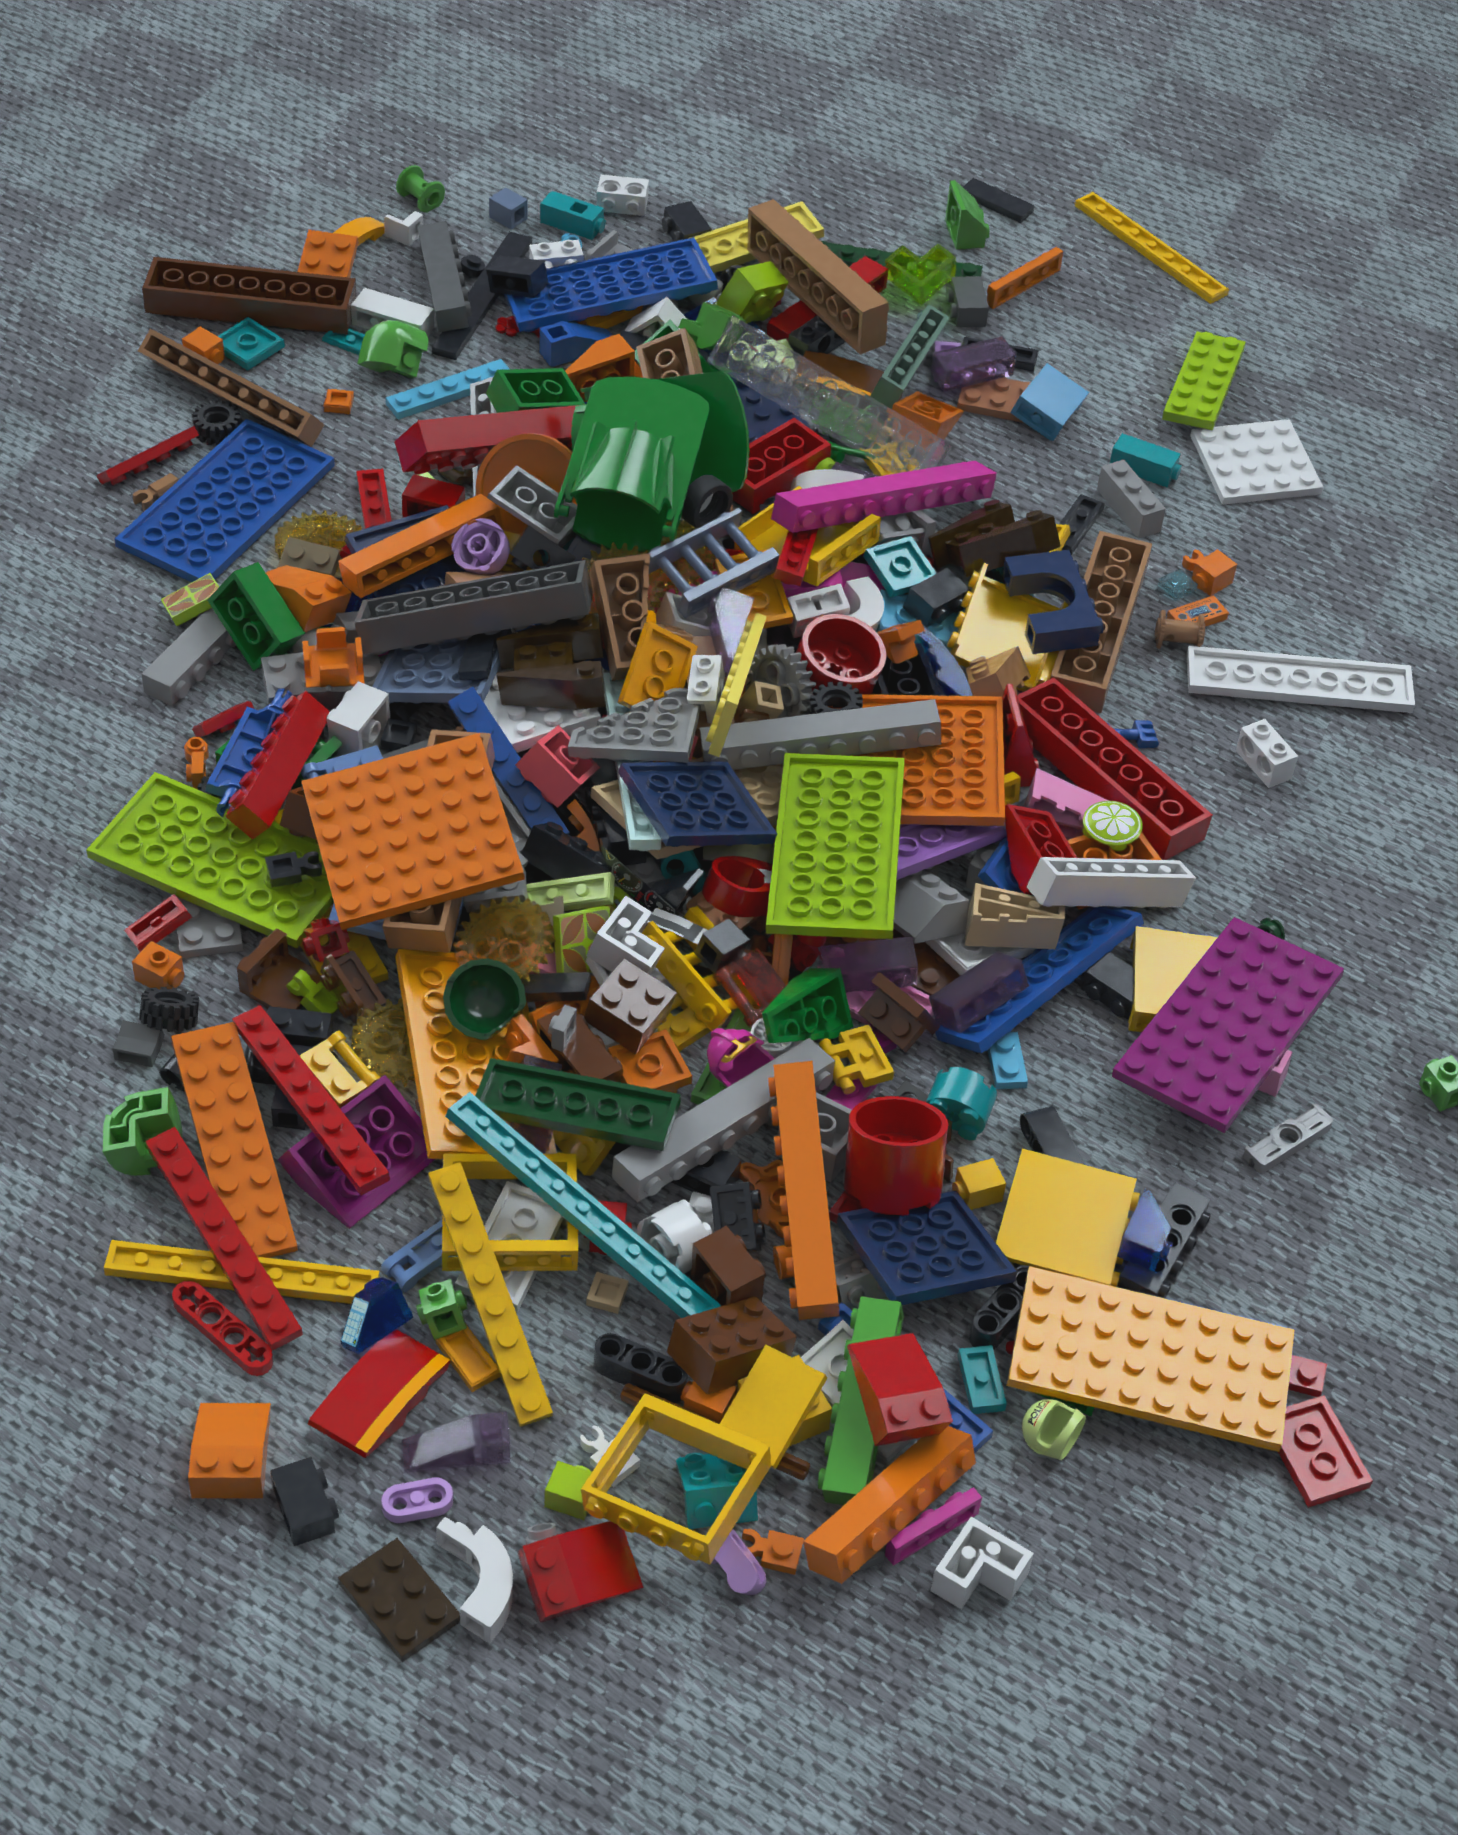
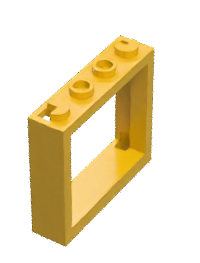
[442,1153,578,1271]
[581,1393,771,1565]

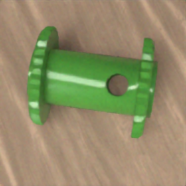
[396,165,445,212]

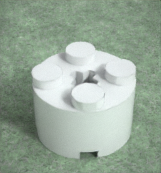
[637,1200,713,1274]

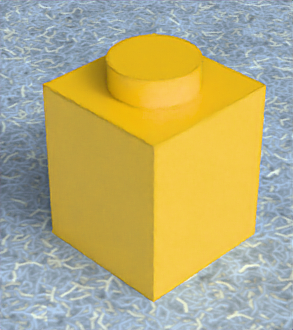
[952,1158,1006,1210]

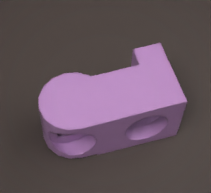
[712,1529,766,1595]

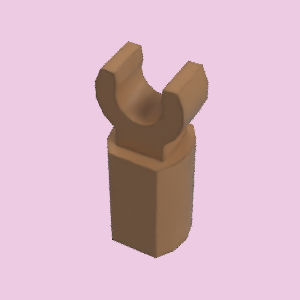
[133,473,178,511]

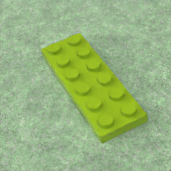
[1162,332,1246,430]

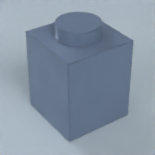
[489,187,528,229]

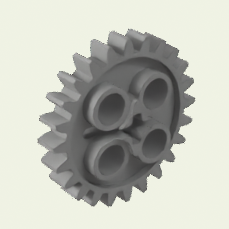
[745,644,816,718]

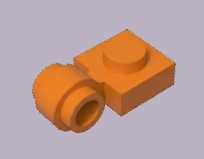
[184,737,209,790]

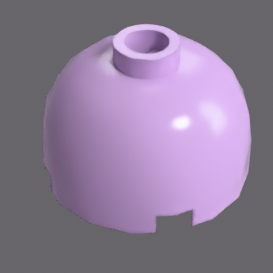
[451,518,510,574]

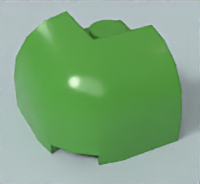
[678,302,747,352]
[357,320,428,378]
[103,1087,183,1176]

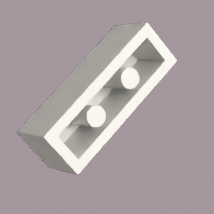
[351,288,434,336]

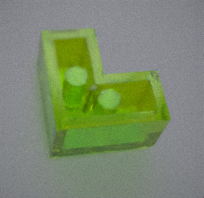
[885,243,956,305]

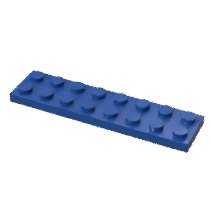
[935,906,1144,1054]

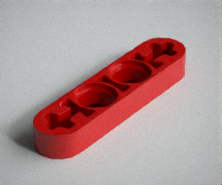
[172,1281,273,1376]

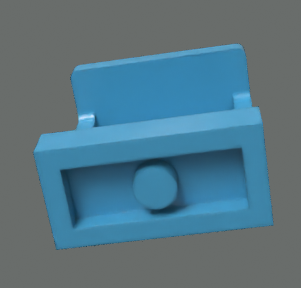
[1010,363,1089,441]

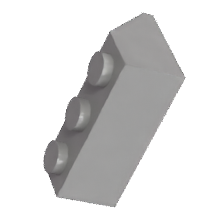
[487,465,577,548]
[893,869,969,943]

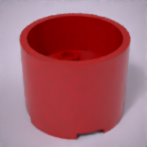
[795,614,886,694]
[844,1096,948,1215]

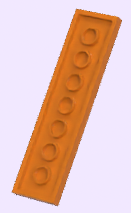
[171,1022,298,1258]

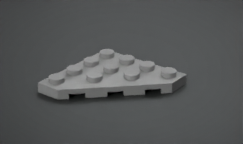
[568,688,701,763]

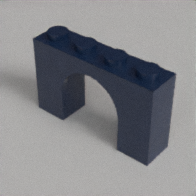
[1002,550,1104,654]

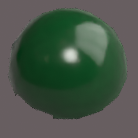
[443,958,526,1040]

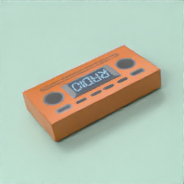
[1166,595,1229,627]

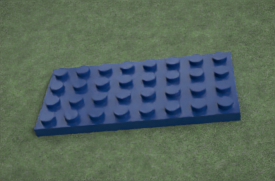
[504,237,718,332]
[115,419,335,582]

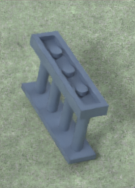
[648,508,780,619]

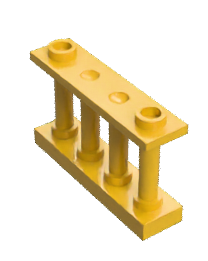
[642,906,775,1032]

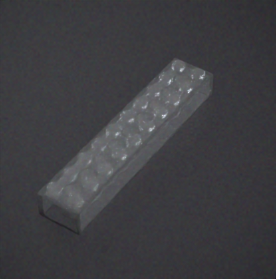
[707,316,952,474]

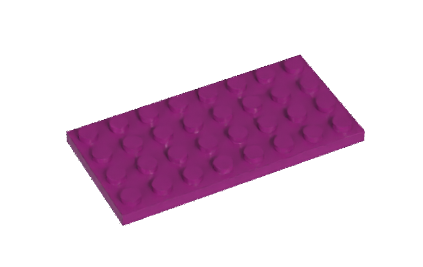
[1112,917,1344,1133]

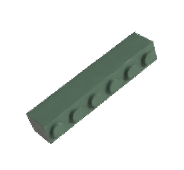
[868,304,950,413]

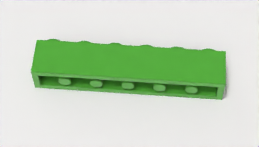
[818,1297,904,1505]

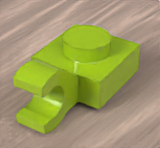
[286,969,339,1015]

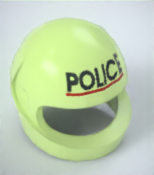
[1022,1399,1086,1460]

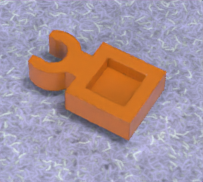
[742,1529,804,1575]

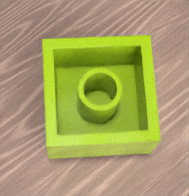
[715,261,789,325]

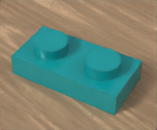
[957,1345,1007,1414]

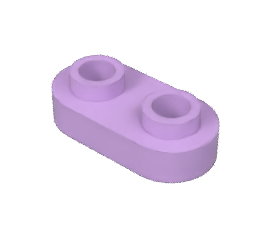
[382,1478,453,1523]

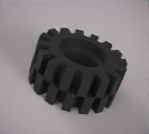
[192,399,241,446]
[810,682,863,714]
[139,987,200,1032]

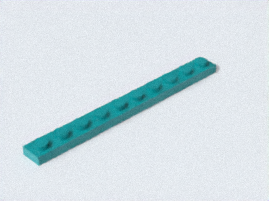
[445,1092,721,1318]

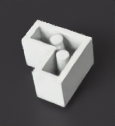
[625,297,687,337]
[586,896,665,975]
[930,1517,1034,1610]

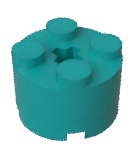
[926,1067,997,1141]

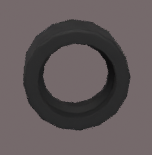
[681,475,733,529]

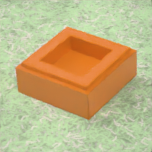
[324,389,354,414]

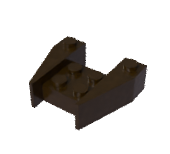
[928,500,1061,577]
[496,613,606,710]

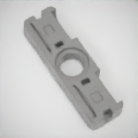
[1243,1103,1333,1173]

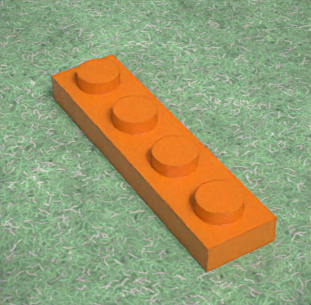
[987,247,1063,309]

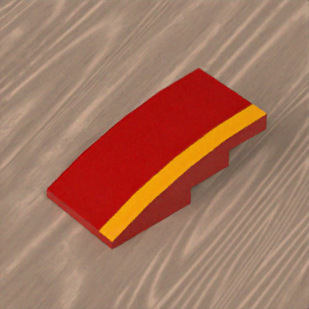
[308,1328,450,1458]

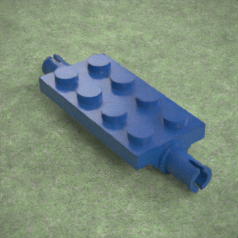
[205,689,293,817]

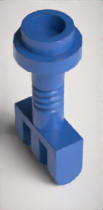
[1107,720,1159,749]

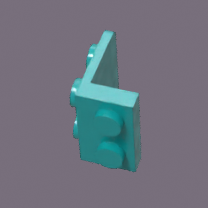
[676,1453,758,1529]

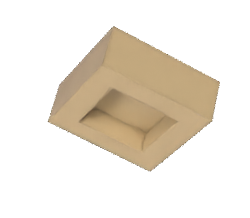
[586,1272,629,1314]

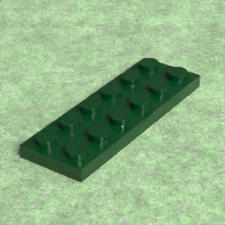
[475,1058,681,1151]

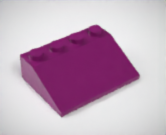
[278,1075,435,1229]

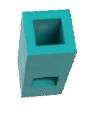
[540,190,606,240]
[1110,433,1182,488]

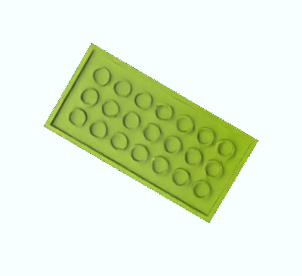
[766,753,905,939]
[86,772,334,948]

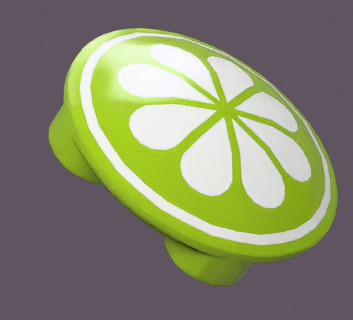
[1083,801,1142,851]

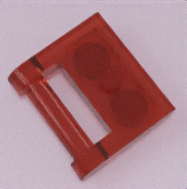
[712,948,786,1028]

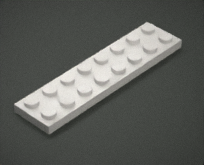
[1187,646,1415,713]

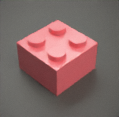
[515,725,600,808]

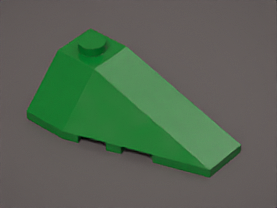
[762,968,853,1043]

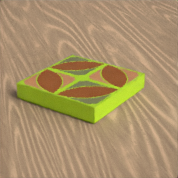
[161,573,219,626]
[553,906,610,973]

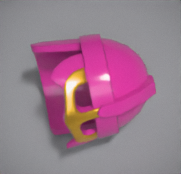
[707,1028,775,1088]

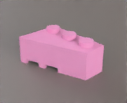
[1024,768,1109,840]

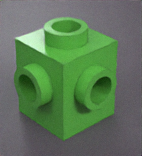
[1419,1055,1458,1112]
[416,1279,468,1340]

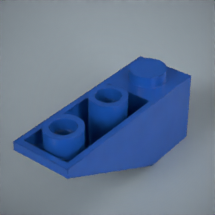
[539,321,613,367]

